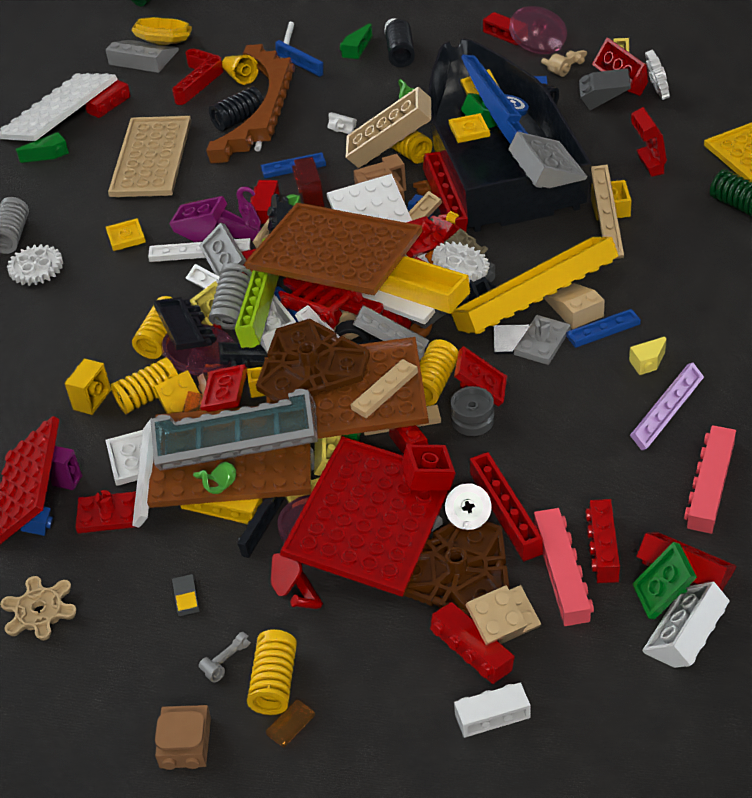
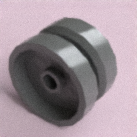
[451,386,494,436]

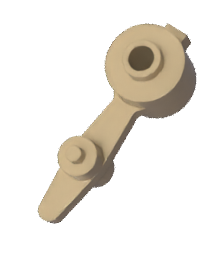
[541,50,587,77]

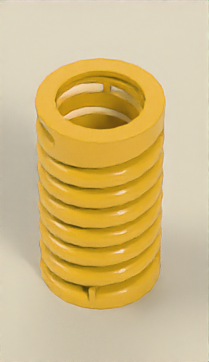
[391,130,433,164]
[132,296,172,359]
[420,340,458,406]
[111,357,178,414]
[247,629,297,715]

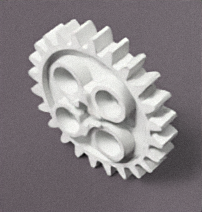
[645,49,670,100]
[431,241,490,282]
[7,244,63,286]

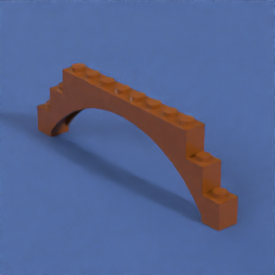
[206,44,295,163]

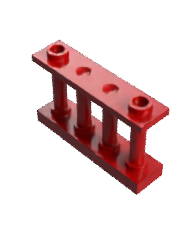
[278,281,363,325]

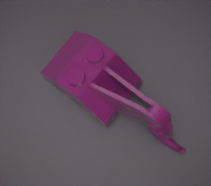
[169,187,262,242]

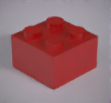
[402,444,455,491]

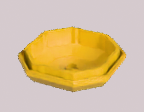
[132,17,192,45]

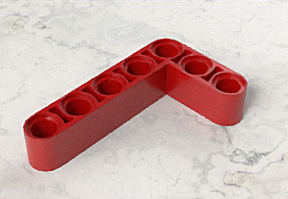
[172,49,223,105]

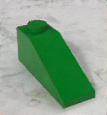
[340,23,373,59]
[16,132,69,163]

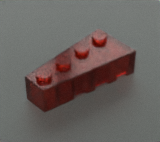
[292,157,325,208]

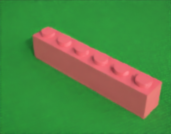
[684,425,736,534]
[534,508,594,626]

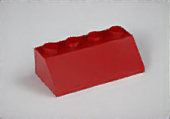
[592,37,648,96]
[636,532,737,591]

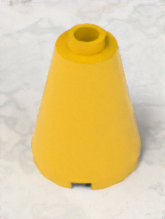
[222,55,258,85]

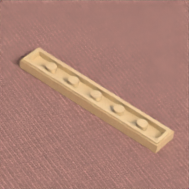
[591,165,624,259]

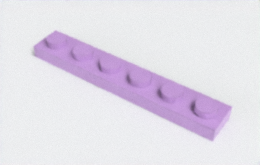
[630,362,704,450]

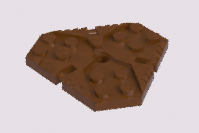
[256,318,370,403]
[403,521,510,620]

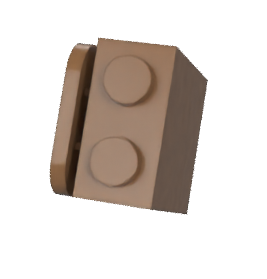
[155,705,211,770]

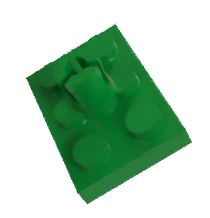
[633,542,697,620]

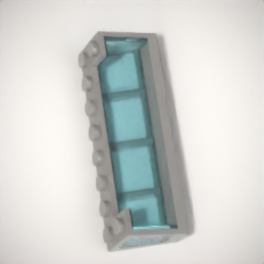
[150,389,318,471]

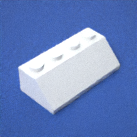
[642,581,730,668]

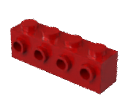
[586,499,620,583]
[430,602,515,684]

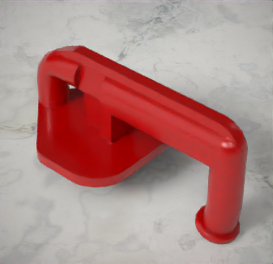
[271,553,323,609]

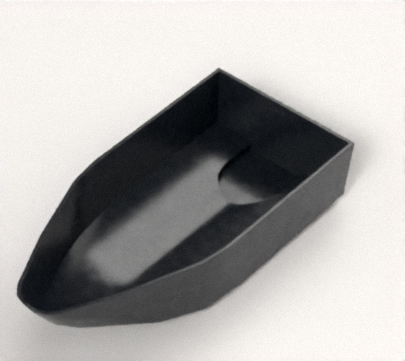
[428,39,592,232]

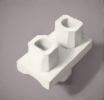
[328,112,357,134]

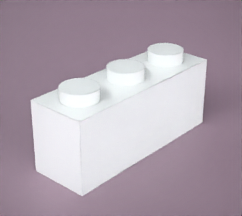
[454,682,530,738]

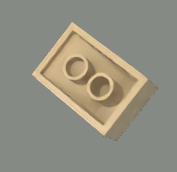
[544,283,605,329]

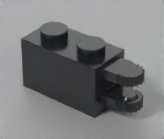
[267,194,293,234]

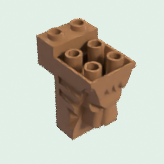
[353,154,406,203]

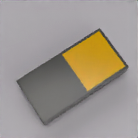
[172,574,200,616]

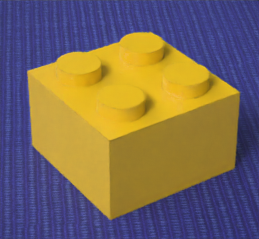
[591,180,632,220]
[65,358,111,415]

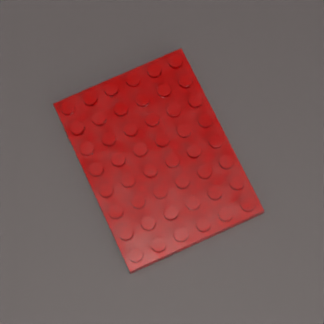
[280,436,456,597]

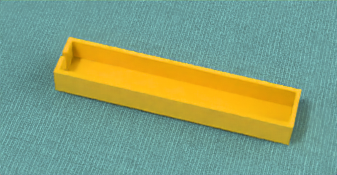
[451,236,619,334]
[379,256,470,314]

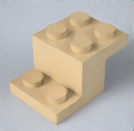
[466,585,541,645]

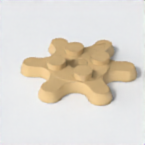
[0,576,76,641]

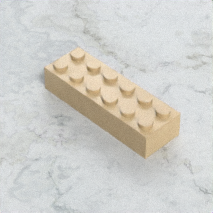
[346,87,431,168]

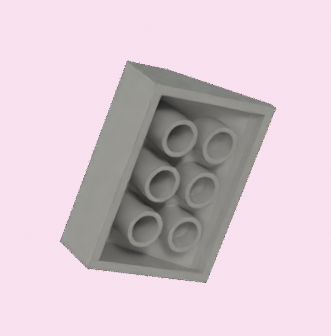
[106,40,179,73]
[509,131,588,188]

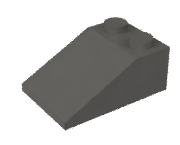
[579,68,631,110]

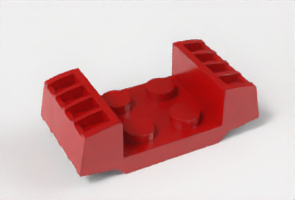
[631,107,667,177]

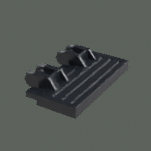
[154,297,217,350]
[218,342,268,369]

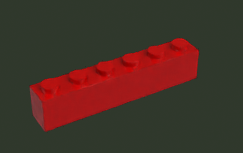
[423,152,468,232]
[470,452,543,562]

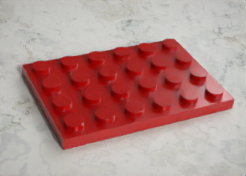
[0,416,60,544]

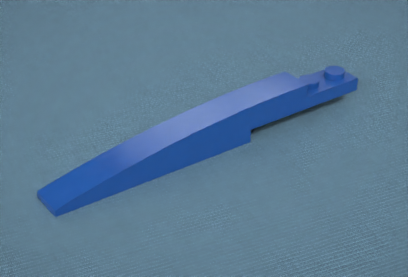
[461,55,528,144]

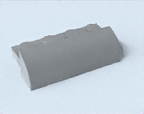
[353,305,429,360]

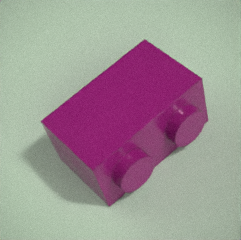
[49,446,82,490]

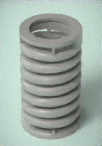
[0,197,29,254]
[209,263,252,330]

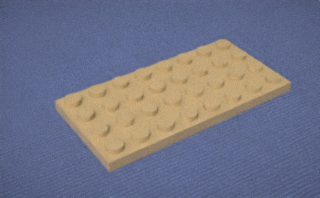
[108,116,191,197]

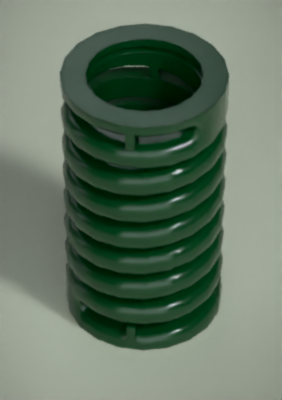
[710,169,752,216]

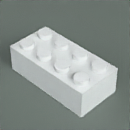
[260,294,296,353]

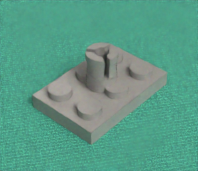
[199,222,246,276]
[514,315,571,365]

